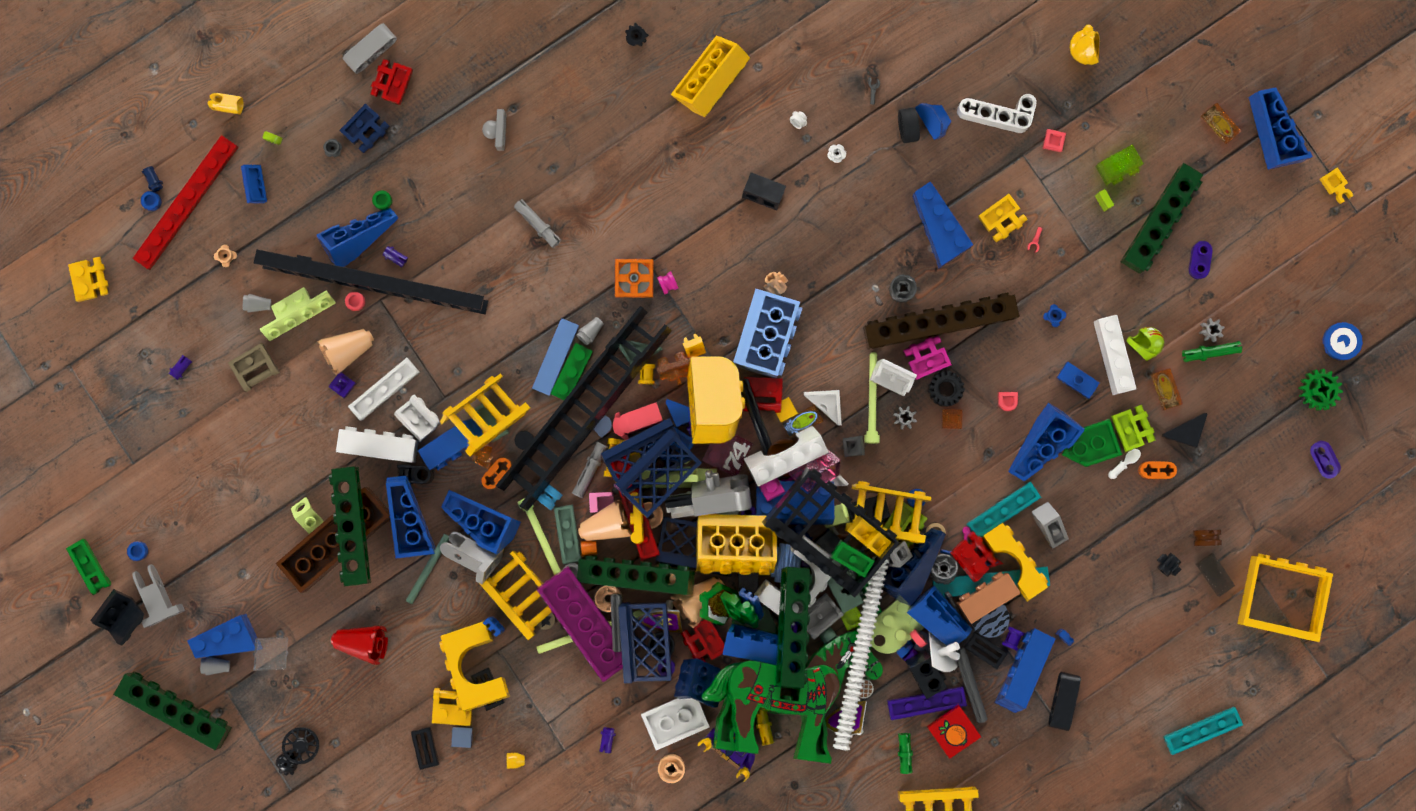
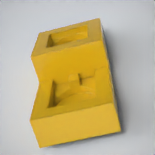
[847,516,891,557]

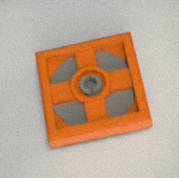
[615,259,654,298]

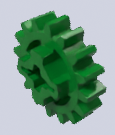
[1298,369,1343,411]

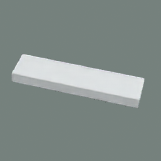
[348,358,420,421]

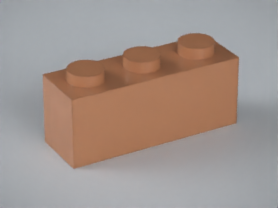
[956,572,1020,624]

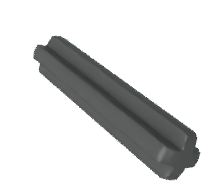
[611,594,622,652]

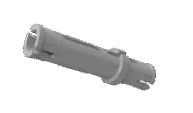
[514,199,561,248]
[572,441,608,498]

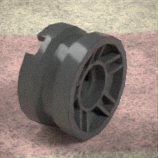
[889,274,917,303]
[930,554,958,585]

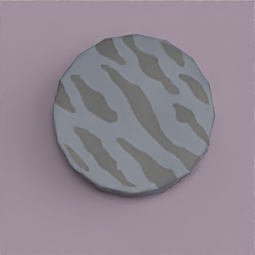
[971,605,1010,638]

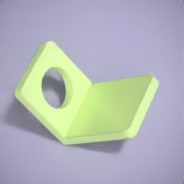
[291,497,324,534]
[825,503,851,528]

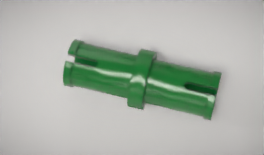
[898,733,913,774]

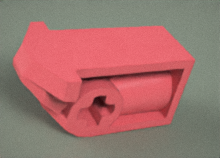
[612,402,663,440]

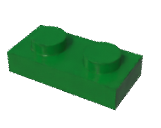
[830,540,875,578]

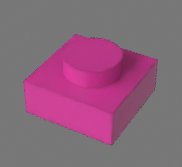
[759,478,785,502]

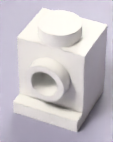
[666,491,694,519]

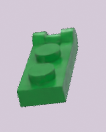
[66,539,111,595]

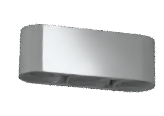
[343,23,397,74]

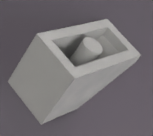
[1032,502,1069,549]

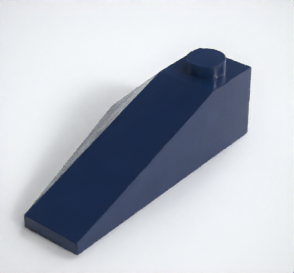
[882,528,946,606]

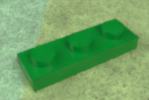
[550,343,593,401]

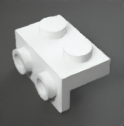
[394,395,440,442]

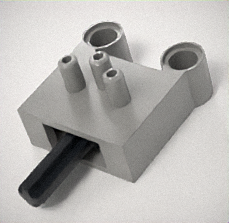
[665,470,752,516]

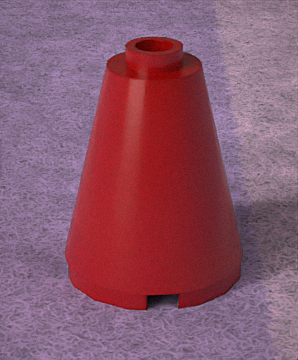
[331,626,388,665]

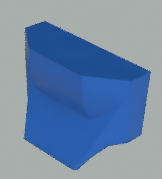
[915,103,951,140]

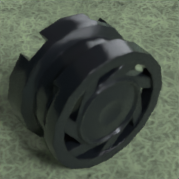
[648,631,675,659]

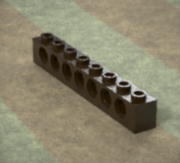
[863,292,1020,350]

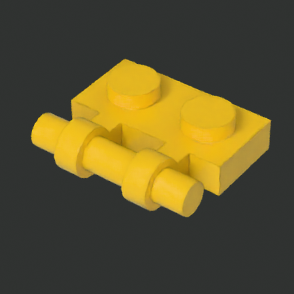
[978,194,1027,242]
[68,257,109,302]

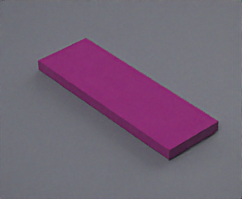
[536,566,623,682]

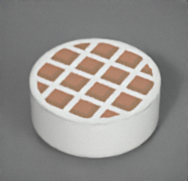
[859,678,874,698]

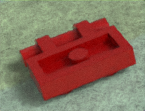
[370,59,413,105]
[950,531,997,582]
[681,619,725,662]

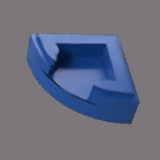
[1055,629,1074,647]
[896,640,914,658]

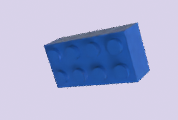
[756,481,835,525]

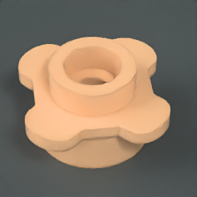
[214,244,237,267]

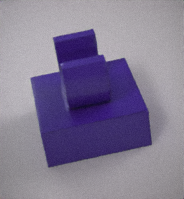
[328,372,357,398]

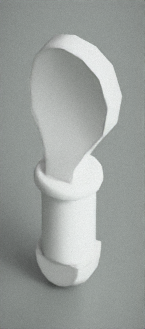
[1108,449,1141,479]

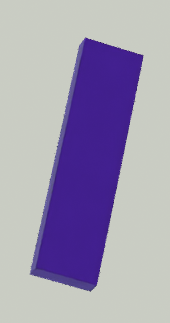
[887,686,967,720]

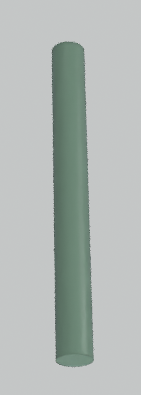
[406,533,449,604]

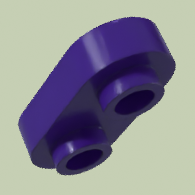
[1189,241,1213,279]
[1310,441,1341,479]

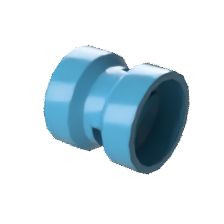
[537,484,563,510]

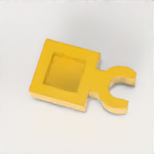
[1319,167,1353,204]

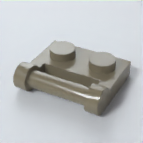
[228,343,280,392]

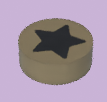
[537,612,556,630]

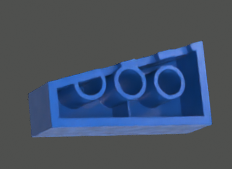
[1249,87,1313,170]
[912,181,973,269]
[386,476,435,558]
[722,623,797,670]
[994,628,1055,713]

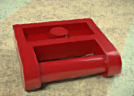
[743,377,783,413]

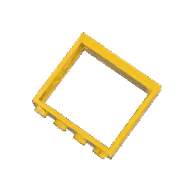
[1237,553,1333,642]

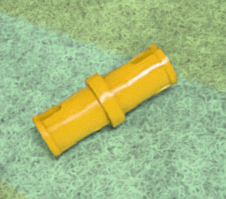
[756,709,774,746]

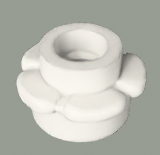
[790,111,807,129]
[828,144,846,163]

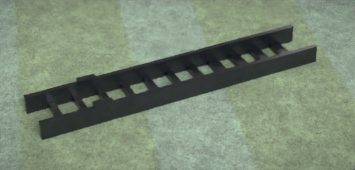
[253,249,489,315]
[496,306,672,511]

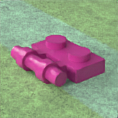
[903,336,952,380]

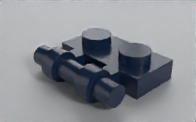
[339,103,390,153]

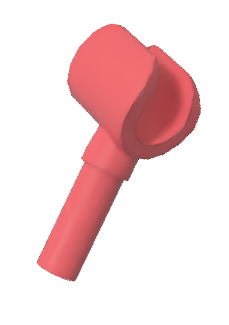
[1027,227,1043,253]

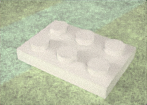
[641,698,710,750]

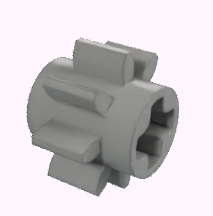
[1199,318,1225,342]
[893,406,917,430]

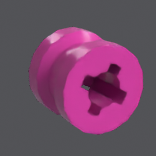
[657,271,679,295]

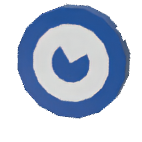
[1322,322,1363,361]

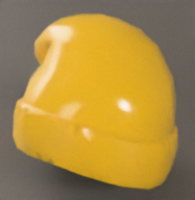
[1069,25,1100,65]

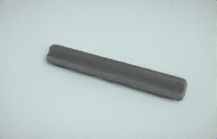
[956,647,988,723]

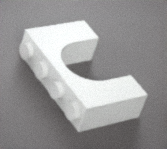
[744,426,829,486]
[754,535,841,626]

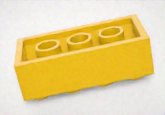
[671,35,750,117]

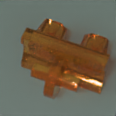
[657,351,690,385]

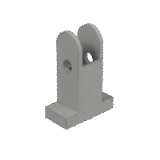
[440,532,504,584]
[132,564,185,628]

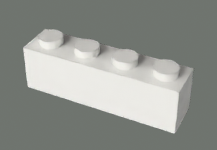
[1094,315,1136,395]
[336,426,419,463]

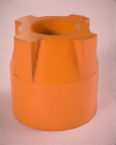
[581,541,597,557]

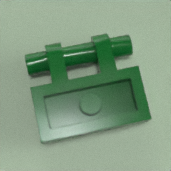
[720,591,759,628]

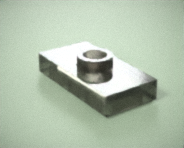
[1196,553,1235,597]

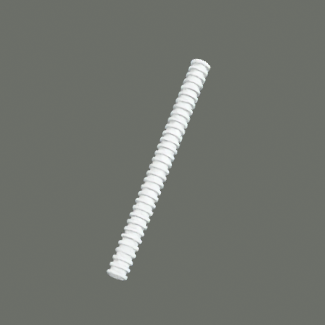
[833,556,889,751]

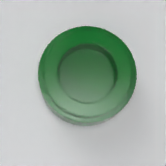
[372,190,392,210]

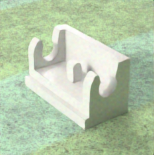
[870,359,917,396]

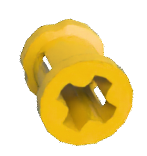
[638,364,655,384]

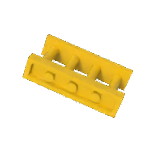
[440,373,530,457]
[845,481,931,544]
[479,551,552,640]
[898,787,979,811]

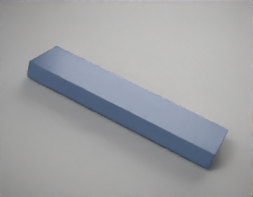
[532,318,579,396]

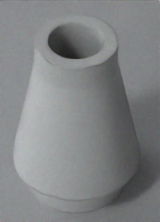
[243,294,272,313]
[576,317,604,345]
[200,657,230,676]

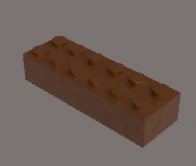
[275,487,390,593]

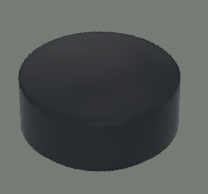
[514,431,534,450]

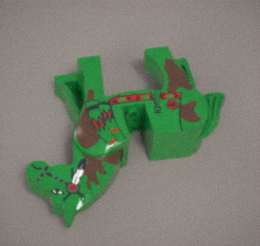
[702,626,883,764]

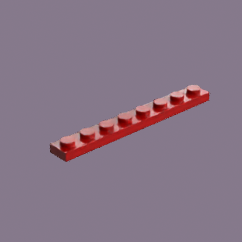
[132,135,238,270]

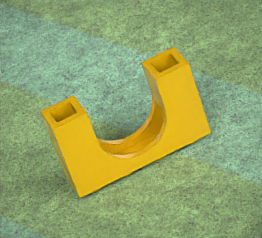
[439,621,510,712]

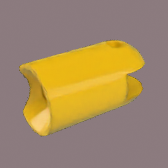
[207,93,244,114]

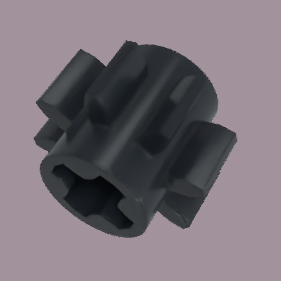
[1157,553,1182,577]

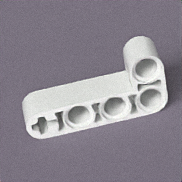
[957,94,1036,133]

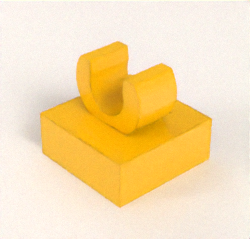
[683,334,706,359]

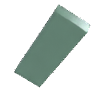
[554,504,582,564]

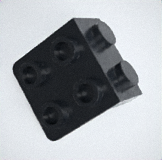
[90,589,144,646]

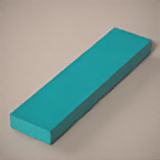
[967,482,1042,538]
[1163,707,1243,755]

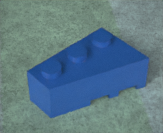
[418,419,482,470]
[907,586,972,646]
[187,614,262,658]

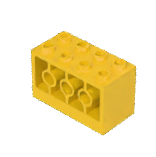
[696,514,777,575]

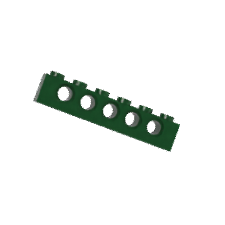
[1120,163,1203,274]
[329,466,371,587]
[577,555,695,595]
[775,567,812,689]
[113,671,232,750]

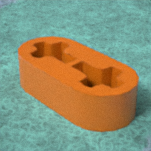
[481,458,512,489]
[1138,461,1177,479]

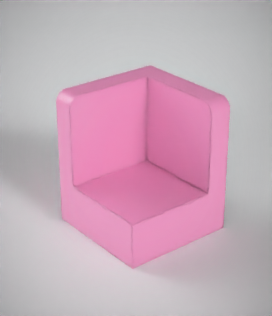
[589,492,614,513]

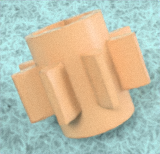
[763,272,788,295]

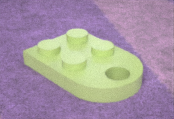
[870,600,924,654]

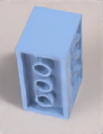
[733,289,802,378]

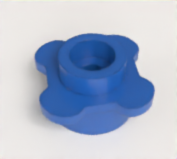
[1043,304,1066,327]

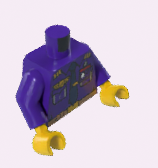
[697,726,755,782]

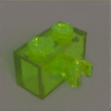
[1095,144,1144,186]

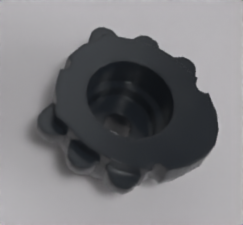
[625,23,649,46]
[276,753,299,776]

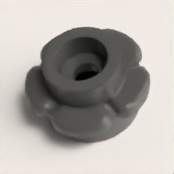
[323,139,342,157]

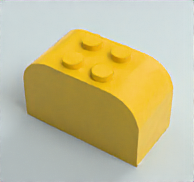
[687,357,745,444]

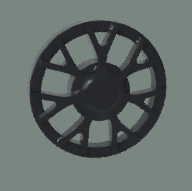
[282,727,319,764]

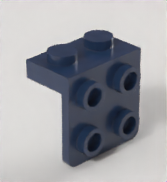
[674,658,722,708]

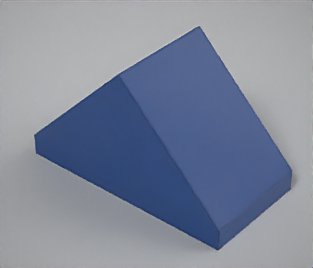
[666,399,690,428]

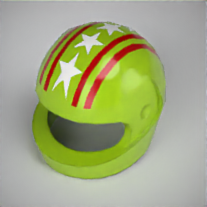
[1126,327,1164,361]

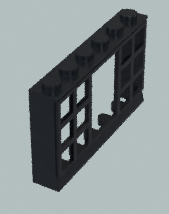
[762,467,900,598]

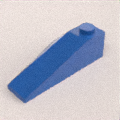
[316,208,398,267]
[1009,403,1085,481]
[441,490,521,554]

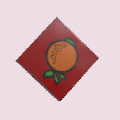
[927,704,981,759]

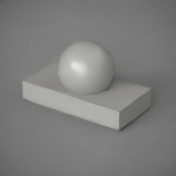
[482,109,507,151]

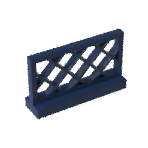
[601,418,692,496]
[613,429,702,518]
[656,517,732,577]
[618,602,672,683]

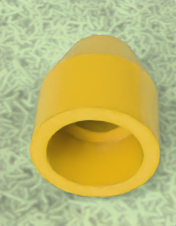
[506,753,525,769]

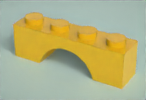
[982,523,1048,602]

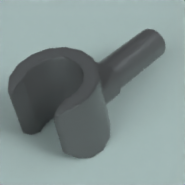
[867,77,880,105]

